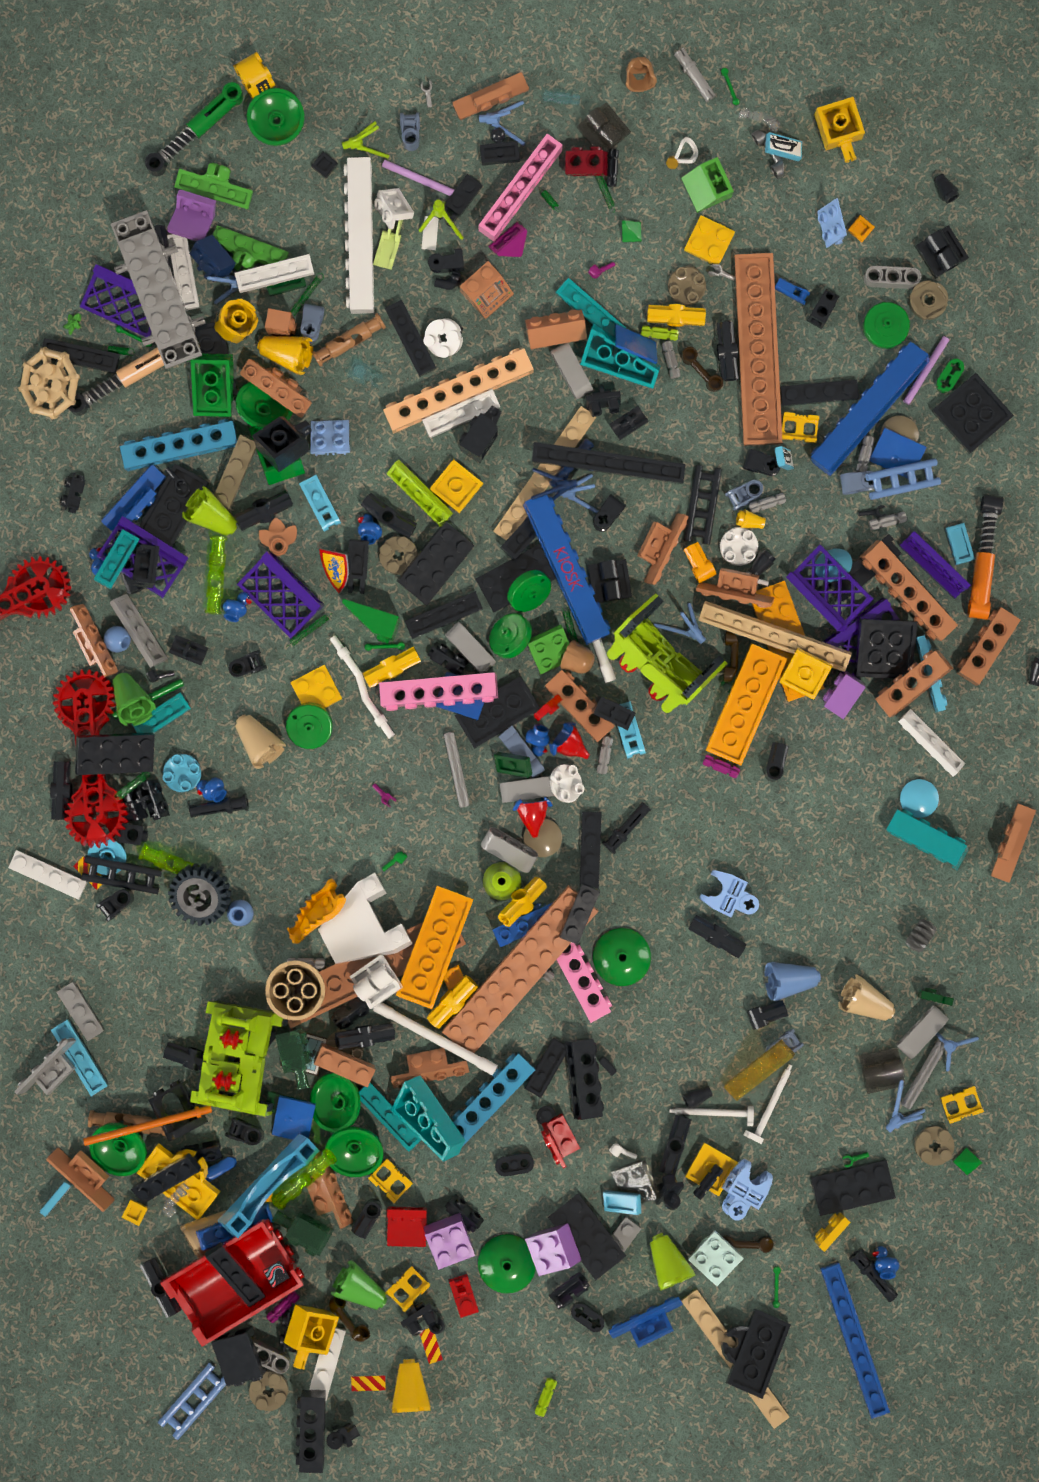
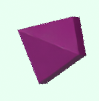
[488,222,527,257]

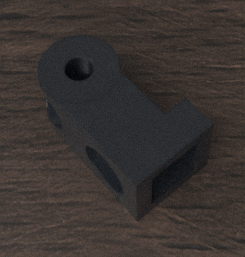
[428,248,464,273]
[807,288,840,329]

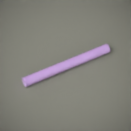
[382,160,455,196]
[903,336,949,405]

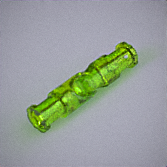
[204,536,228,615]
[138,843,216,874]
[271,1149,337,1210]

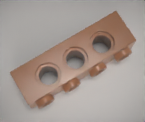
[957,607,1021,686]
[875,650,954,718]
[545,670,615,743]

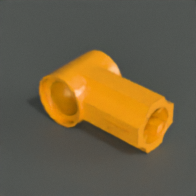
[683,542,717,583]

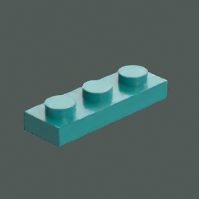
[94,529,139,589]
[132,692,191,733]

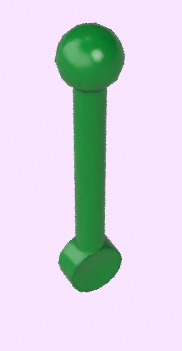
[721,68,740,106]
[115,325,152,347]
[365,642,405,651]
[772,1266,781,1308]

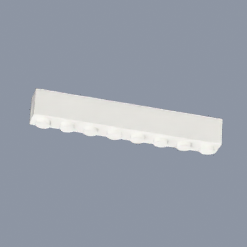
[344,157,374,314]

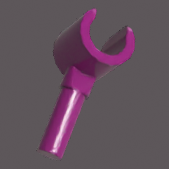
[588,262,615,279]
[372,783,396,807]

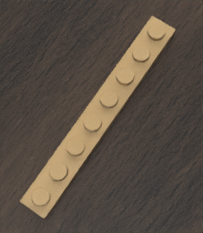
[493,406,597,540]
[698,601,852,672]
[681,1288,790,1429]

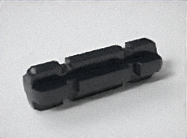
[607,149,619,187]
[693,1164,723,1200]

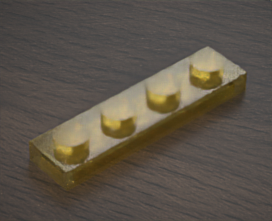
[724,1040,795,1101]

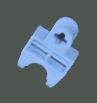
[699,870,759,917]
[722,1159,773,1220]

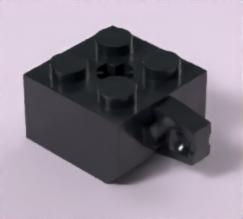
[459,406,502,463]
[252,417,312,472]

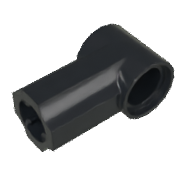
[764,742,789,782]
[746,1000,788,1030]
[351,1199,382,1239]

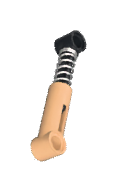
[68,347,164,416]

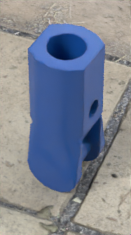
[775,277,810,304]
[206,1157,237,1182]

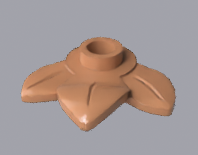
[259,518,297,556]

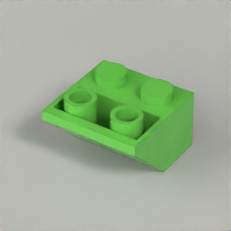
[681,157,734,213]

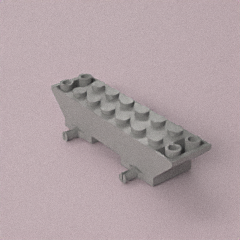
[111,210,205,369]

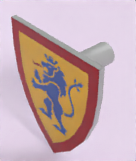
[319,548,349,593]

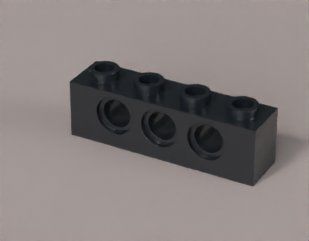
[565,1038,604,1120]
[296,1389,326,1473]

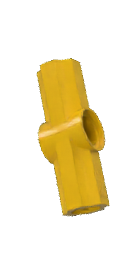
[647,304,706,327]
[362,647,421,688]
[498,877,547,927]
[427,975,478,1029]

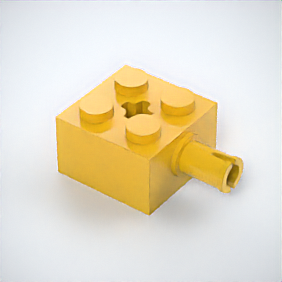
[814,97,865,163]
[284,1304,339,1370]

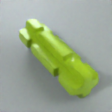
[641,326,679,341]
[535,1378,557,1417]

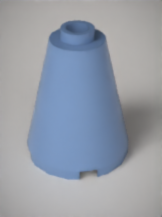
[764,962,821,1001]

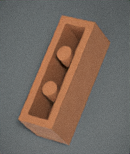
[525,309,587,349]
[313,1042,376,1088]

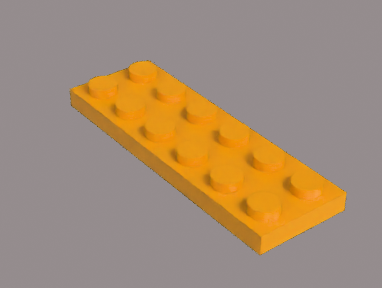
[751,581,825,702]
[705,643,787,765]
[396,886,474,1009]

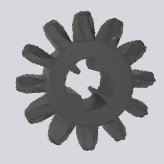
[906,919,936,953]

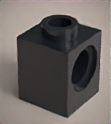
[118,823,148,846]

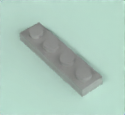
[110,594,168,668]

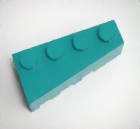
[580,324,661,389]
[886,809,968,871]
[391,1075,466,1162]

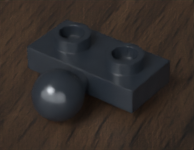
[480,127,520,166]

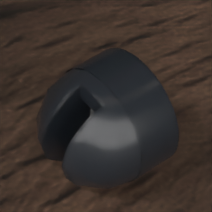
[429,1318,445,1334]

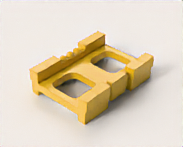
[782,412,819,443]
[940,1086,984,1124]
[368,1159,413,1203]
[385,1266,430,1312]

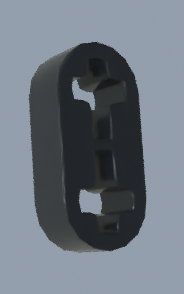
[571,1302,605,1332]

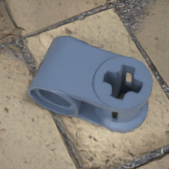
[400,112,420,151]
[301,304,324,343]
[840,471,874,495]
[725,480,763,511]
[765,1029,804,1061]

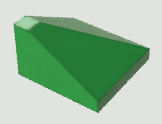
[622,220,642,243]
[953,1148,982,1175]

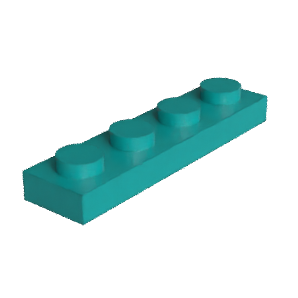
[556,278,626,337]
[359,1082,421,1152]

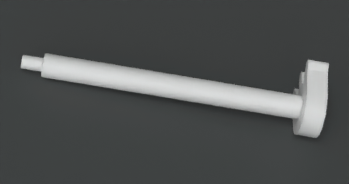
[743,1064,792,1144]
[669,1106,754,1126]

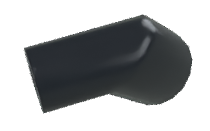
[434,271,462,290]

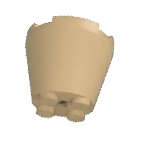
[265,961,325,1020]

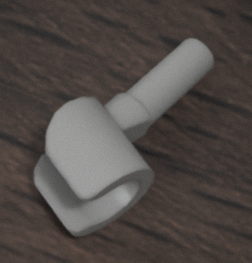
[421,79,433,108]
[708,264,735,281]

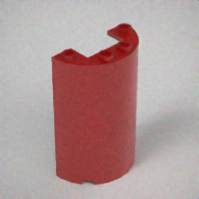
[160,1219,305,1347]

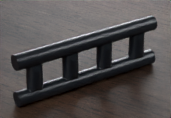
[684,465,722,545]
[81,855,163,895]

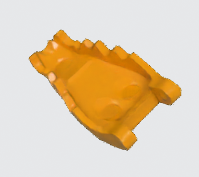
[287,879,346,944]

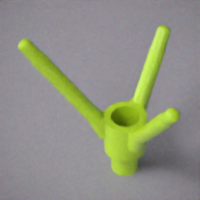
[342,121,390,159]
[419,200,463,240]

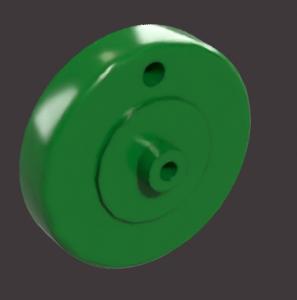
[863,302,910,349]
[507,570,552,612]
[489,613,532,659]
[286,702,333,749]

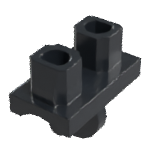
[586,385,621,417]
[609,406,649,441]
[169,635,209,666]
[118,785,150,822]
[654,1174,684,1210]
[400,1301,439,1337]
[326,1423,360,1450]

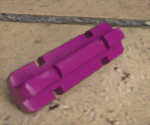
[703,755,740,778]
[266,1291,300,1323]

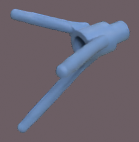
[479,101,525,146]
[207,275,238,304]
[555,474,599,514]
[653,603,706,644]
[936,1032,979,1071]
[886,1080,925,1132]

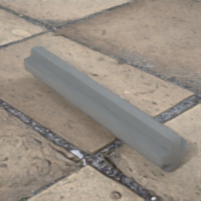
[444,732,470,808]
[901,1039,945,1109]

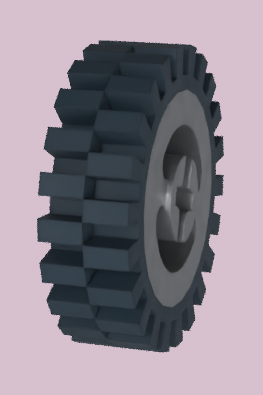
[168,863,231,926]

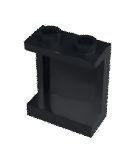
[211,1326,267,1386]

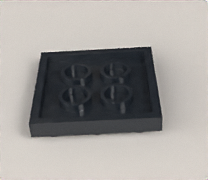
[932,373,1014,454]
[854,618,917,679]

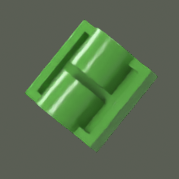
[528,625,569,674]

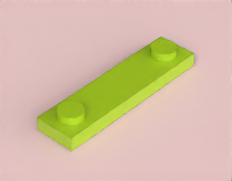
[386,460,453,526]

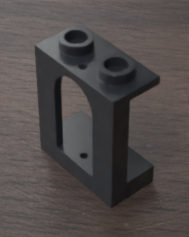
[148,1079,208,1142]

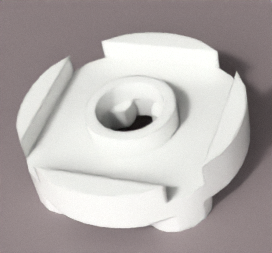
[424,318,463,358]

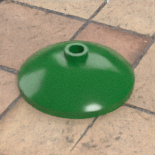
[247,88,305,146]
[236,382,293,429]
[593,928,651,986]
[310,1073,361,1132]
[89,1123,147,1176]
[325,1127,384,1177]
[478,1234,536,1293]

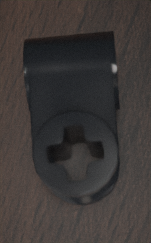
[742,449,781,476]
[593,494,626,532]
[228,650,267,679]
[96,889,134,922]
[225,1117,264,1146]

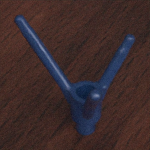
[531,468,578,501]

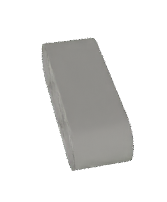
[863,266,921,289]
[550,343,593,400]
[444,621,496,674]
[500,776,554,803]
[481,827,538,873]
[896,1005,949,1059]
[252,1337,291,1374]

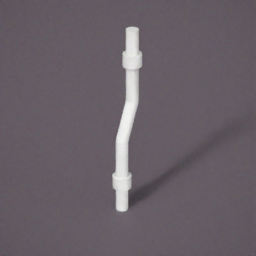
[330,635,395,739]

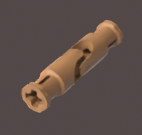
[311,313,386,367]
[88,1110,166,1136]

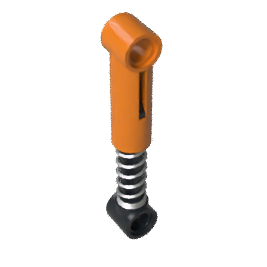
[967,494,1004,620]

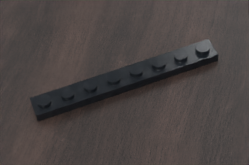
[531,442,686,484]

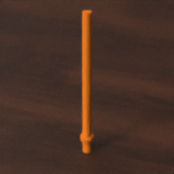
[83,1106,212,1146]

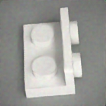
[374,188,414,229]

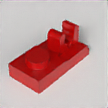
[449,1274,479,1318]

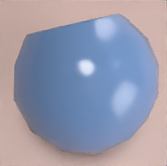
[103,626,131,653]
[227,900,254,926]

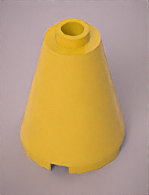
[257,336,313,375]
[392,1359,431,1413]

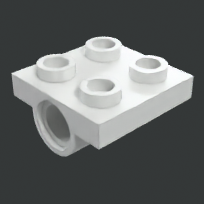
[350,955,403,1009]

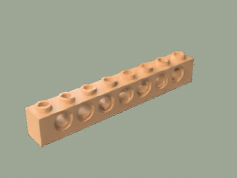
[383,348,534,434]

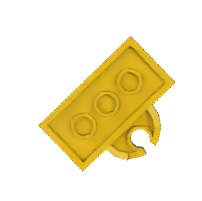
[137,1144,221,1220]

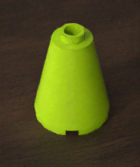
[182,486,237,536]
[483,862,521,901]
[650,1233,695,1291]

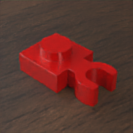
[533,694,563,721]

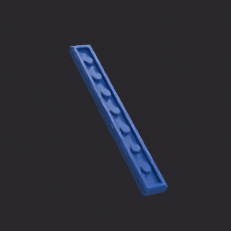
[820,1262,890,1419]

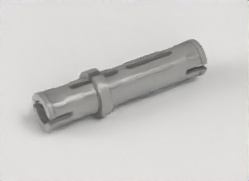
[674,48,716,102]

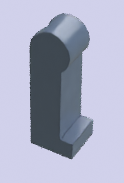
[499,726,545,779]

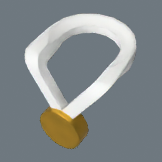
[666,137,698,169]

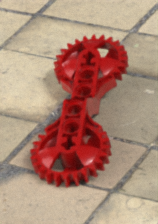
[0,556,71,621]
[53,669,128,848]

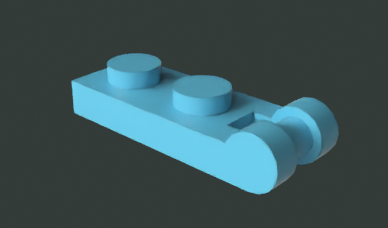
[299,475,341,532]
[617,701,646,759]

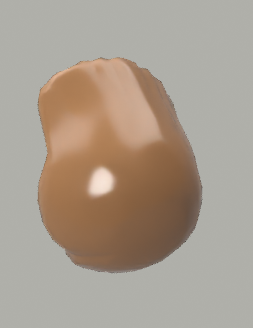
[626,57,657,92]
[560,640,595,674]

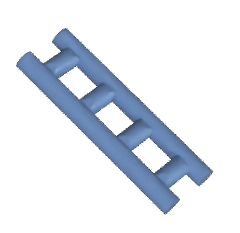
[865,458,941,500]
[158,1362,226,1440]

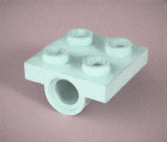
[688,1230,744,1286]

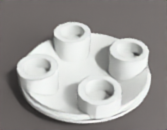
[720,527,758,566]
[550,764,584,803]

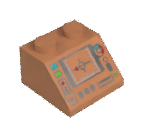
[459,261,514,319]

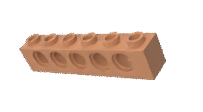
[860,540,958,641]

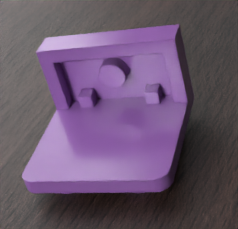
[167,189,216,241]

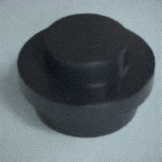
[537,1106,556,1125]

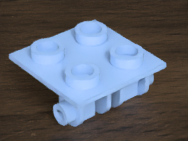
[817,198,847,248]
[310,420,350,456]

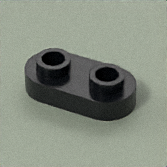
[495,1153,534,1177]

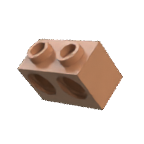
[265,308,297,336]

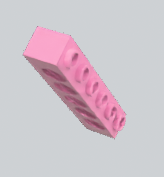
[479,134,562,242]
[379,673,498,711]
[557,942,612,1023]

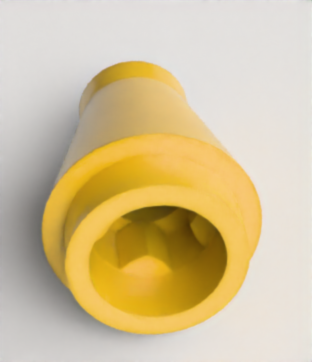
[736,509,766,529]

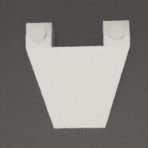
[318,873,413,964]

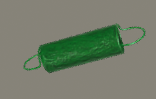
[539,187,560,211]
[103,345,135,356]

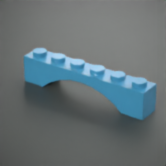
[217,1134,319,1238]

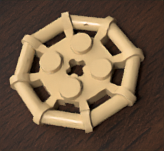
[18,347,80,419]

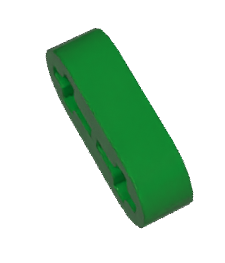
[936,359,964,393]

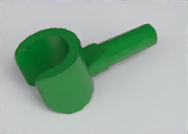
[382,851,407,872]
[842,1152,869,1167]

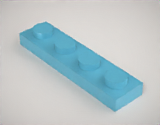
[915,635,947,713]
[51,1019,109,1096]

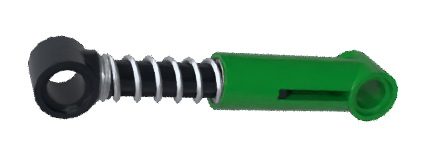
[145,82,244,177]

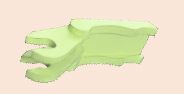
[373,220,403,270]

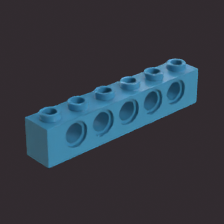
[120,419,238,471]
[451,1052,535,1144]

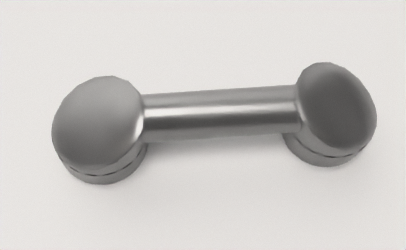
[751,130,784,179]

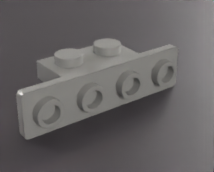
[14,1038,76,1095]

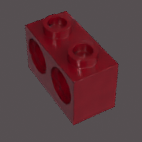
[565,147,607,177]

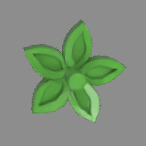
[63,313,81,335]

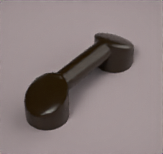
[681,347,723,392]
[723,630,739,682]
[722,1235,774,1253]
[329,1296,370,1342]

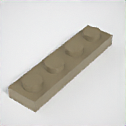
[214,434,256,511]

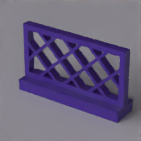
[80,264,152,337]
[97,516,188,598]
[899,531,971,599]
[786,545,874,632]
[237,551,325,639]
[822,598,900,677]

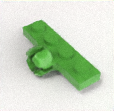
[174,163,254,210]
[213,225,288,271]

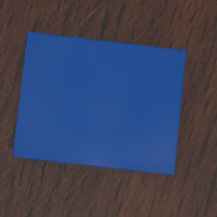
[614,324,657,364]
[869,428,927,479]
[436,672,484,720]
[272,1095,316,1140]

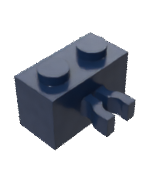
[189,235,236,282]

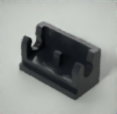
[132,544,160,588]
[591,696,636,730]

